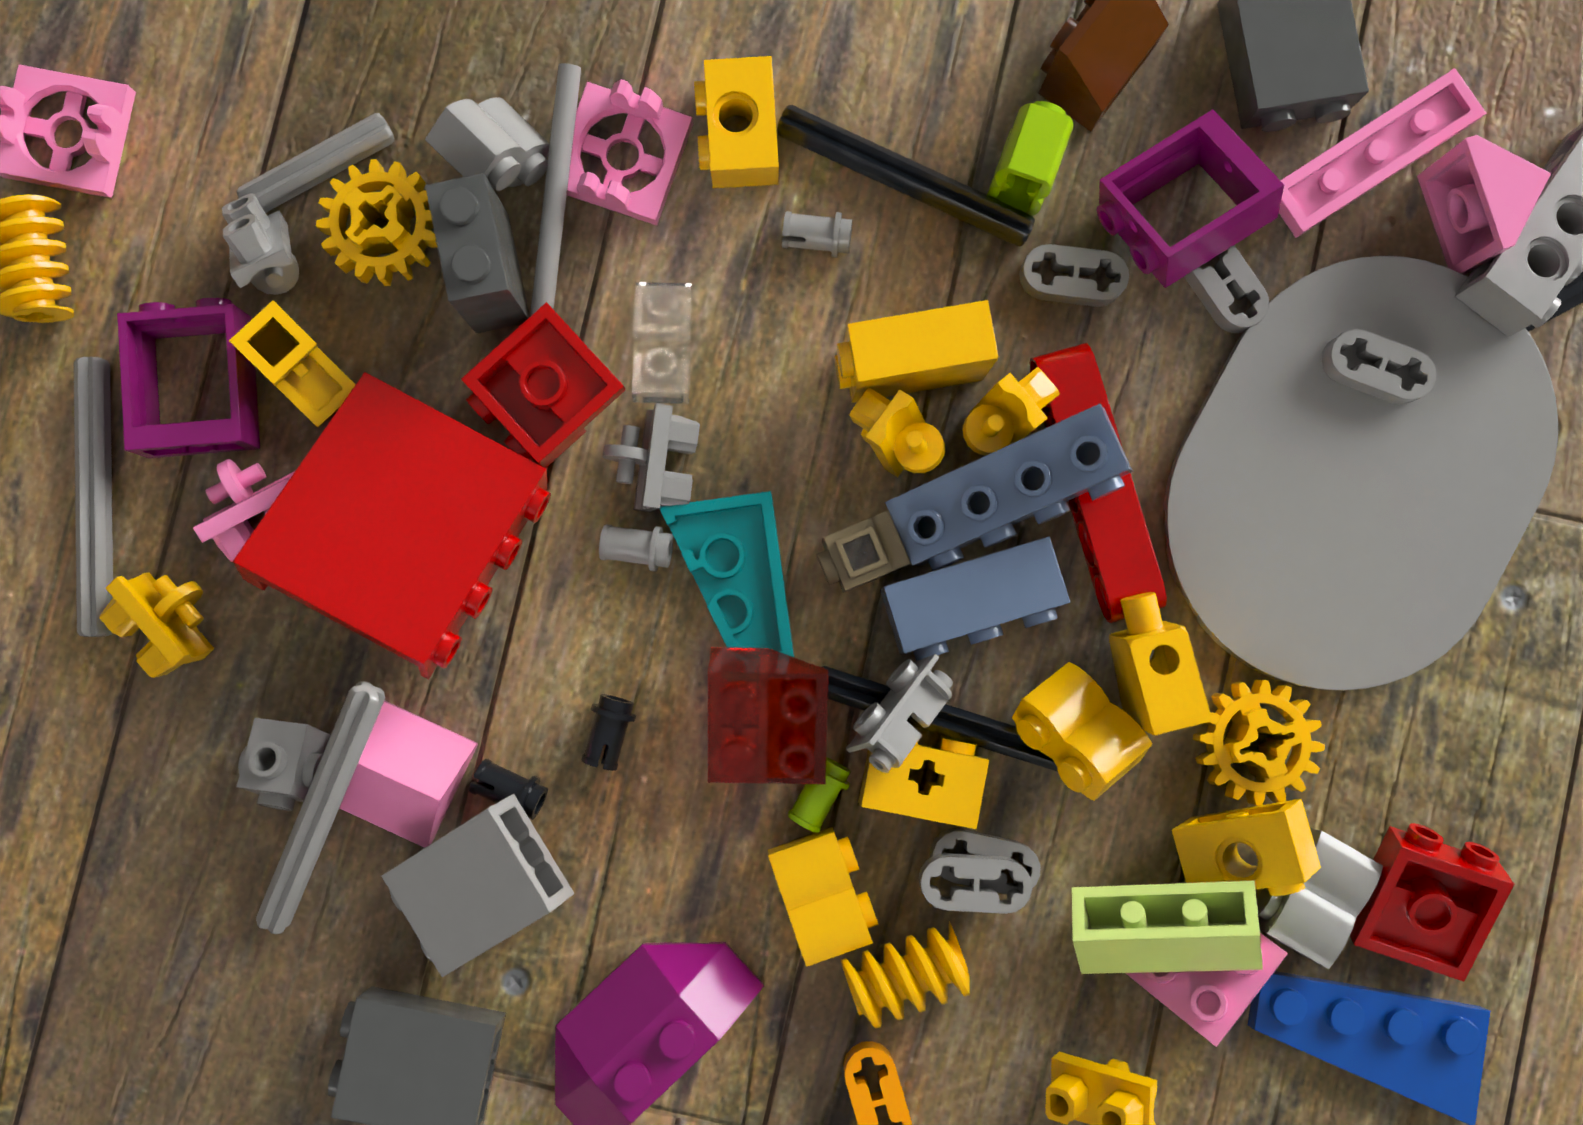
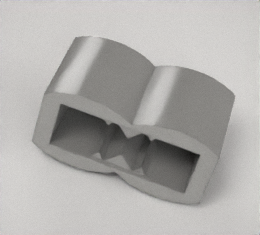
[425,97,550,191]
[1257,828,1383,969]

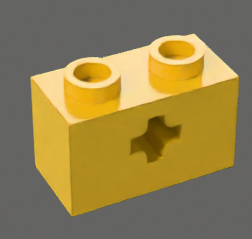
[858,738,989,829]

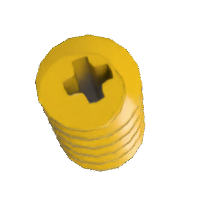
[0,194,74,323]
[840,921,970,1028]

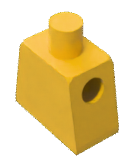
[1109,592,1212,736]

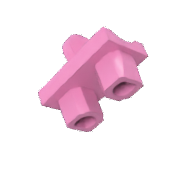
[193,459,296,562]

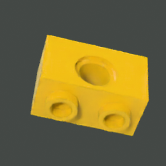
[694,56,779,189]
[1172,799,1321,896]

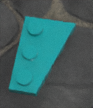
[659,491,795,669]

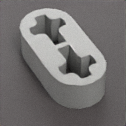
[1019,244,1129,307]
[1184,245,1269,333]
[1321,329,1437,405]
[930,828,1041,894]
[918,853,1032,914]

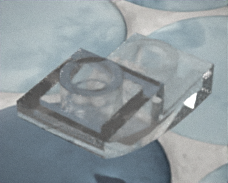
[632,282,692,404]

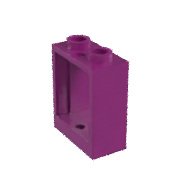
[1096,109,1284,288]
[117,298,260,458]

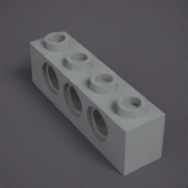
[1455,123,1583,337]

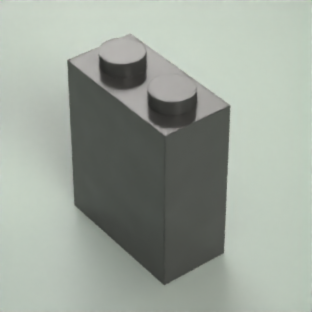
[1217,0,1369,132]
[425,173,530,334]
[328,986,506,1125]

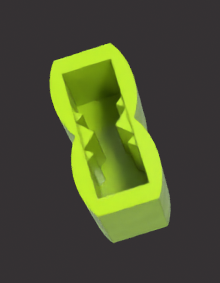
[987,101,1073,216]

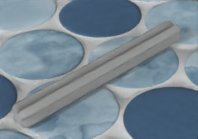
[74,356,113,637]
[256,681,385,934]

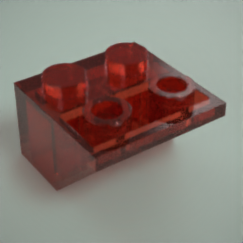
[708,647,828,784]

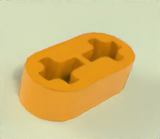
[843,1041,912,1125]

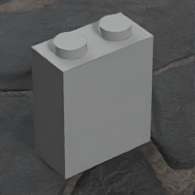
[381,794,575,977]

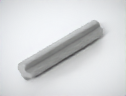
[236,113,395,213]

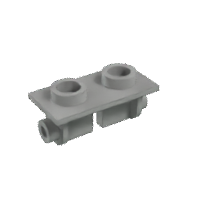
[846,654,953,773]

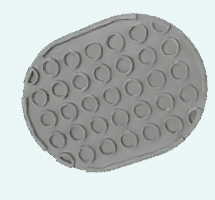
[1163,256,1558,690]

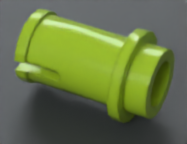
[787,755,851,833]

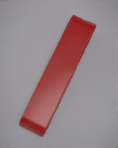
[1029,343,1167,623]

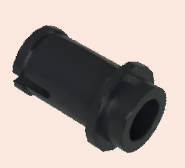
[581,694,636,771]
[469,759,548,820]

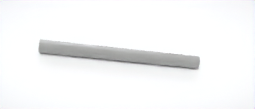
[530,63,581,316]

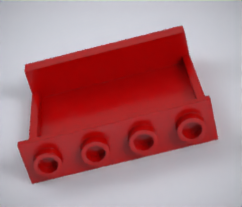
[232,372,551,680]

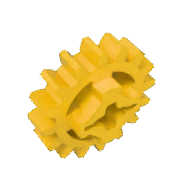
[316,159,438,286]
[1193,680,1325,806]

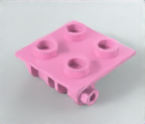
[1126,933,1288,1047]

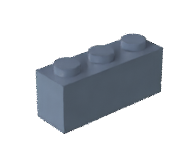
[880,536,1071,661]

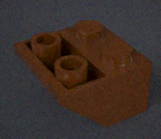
[1038,0,1169,132]

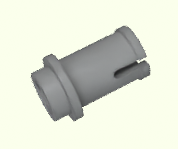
[782,211,853,258]
[599,524,673,572]

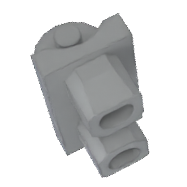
[222,193,299,295]
[602,403,700,512]

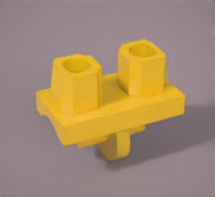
[962,367,1059,456]
[849,387,945,478]
[99,572,215,678]
[1046,1051,1157,1125]

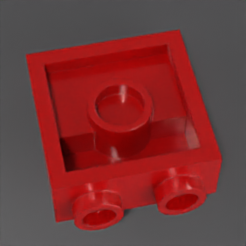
[461,302,626,468]
[1350,823,1515,982]

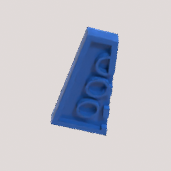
[1247,971,1490,1125]

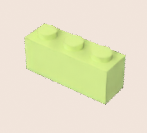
[1072,880,1263,974]

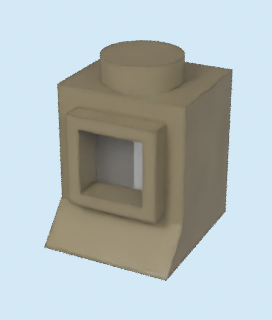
[816,510,910,593]

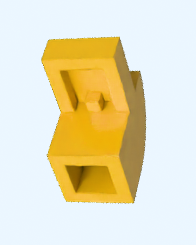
[229,300,356,428]

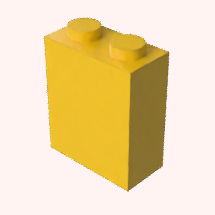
[834,300,999,403]

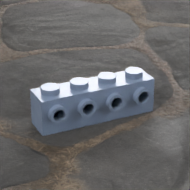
[885,404,1133,571]

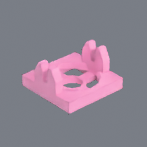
[0,64,136,198]
[567,79,693,226]

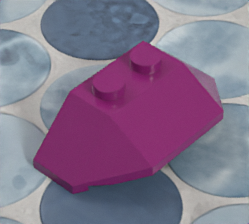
[555,942,764,1125]

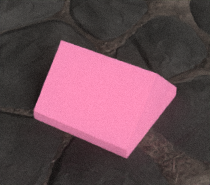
[1417,135,1551,275]
[339,700,478,848]

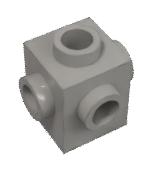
[237,718,331,811]

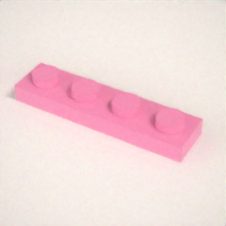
[1279,68,1487,238]

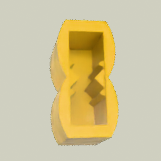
[1012,662,1153,801]
[768,827,879,967]

